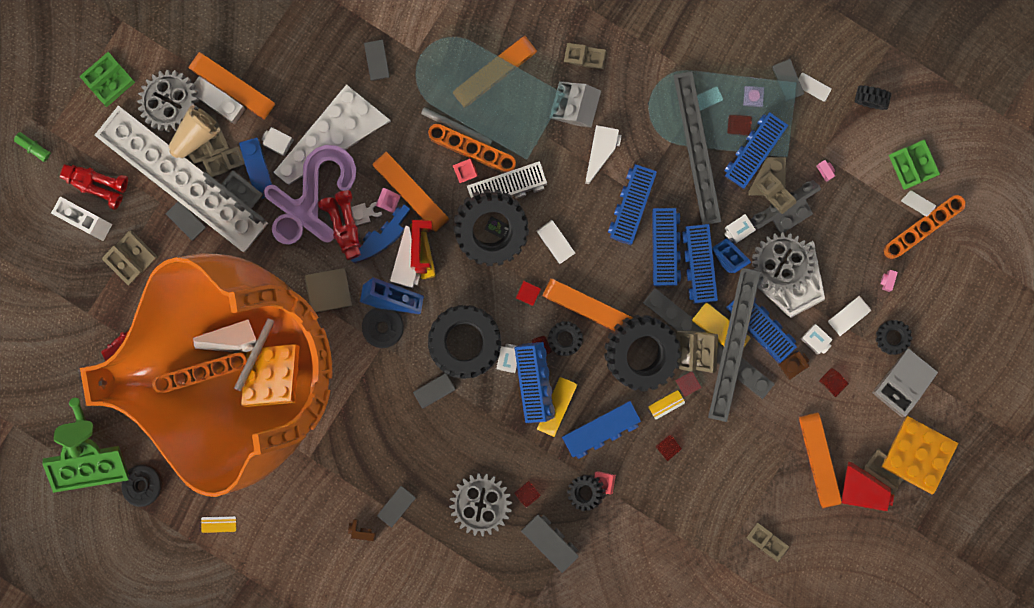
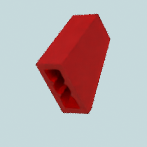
[841,462,894,511]

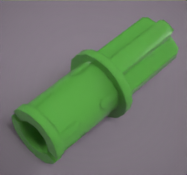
[14,132,51,162]

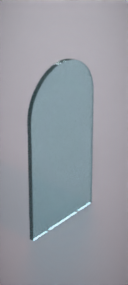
[416,37,565,160]
[648,70,797,158]

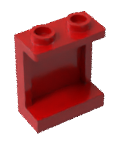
[410,220,433,274]

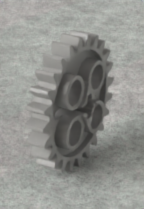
[137,70,199,132]
[752,232,815,294]
[449,473,512,536]

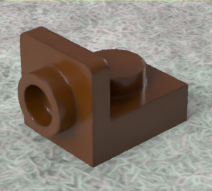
[778,351,810,380]
[348,519,376,541]

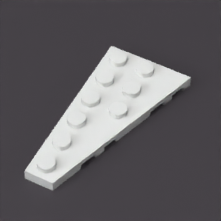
[274,85,391,185]

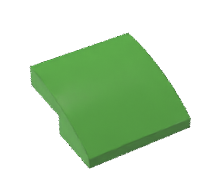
[79,52,135,107]
[889,140,941,190]

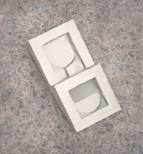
[536,220,575,264]
[828,295,871,336]

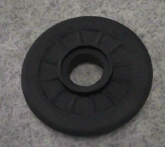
[362,308,404,348]
[121,465,162,507]

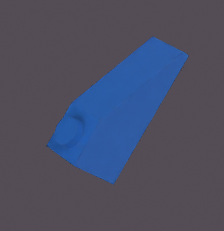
[239,138,272,199]
[712,238,751,273]
[360,278,424,314]

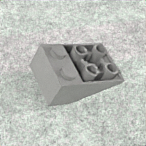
[872,348,938,417]

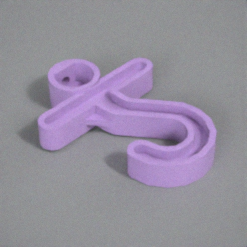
[264,145,356,244]

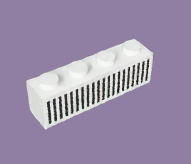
[467,161,547,199]

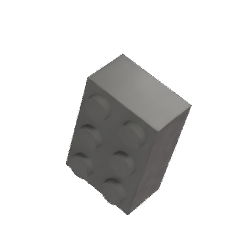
[521,514,579,573]

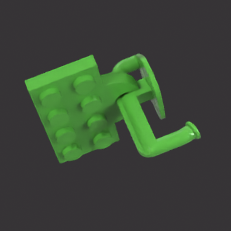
[42,398,129,493]

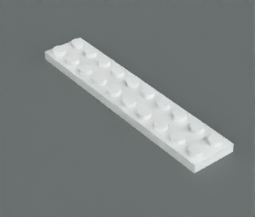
[95,106,268,253]

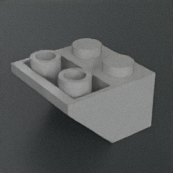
[550,81,601,127]

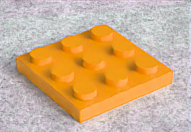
[241,344,300,407]
[881,416,958,494]

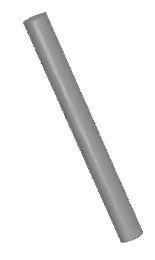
[421,107,493,146]
[234,318,275,391]

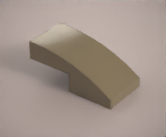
[564,43,607,70]
[202,146,245,178]
[755,172,797,214]
[747,523,790,563]

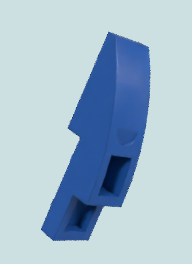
[351,205,411,264]

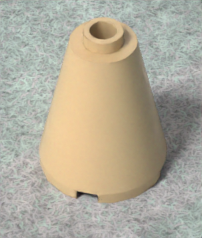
[169,105,220,158]

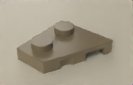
[748,157,786,196]

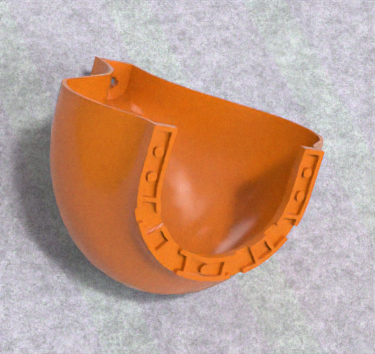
[80,253,332,497]

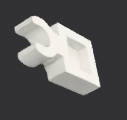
[351,202,382,226]

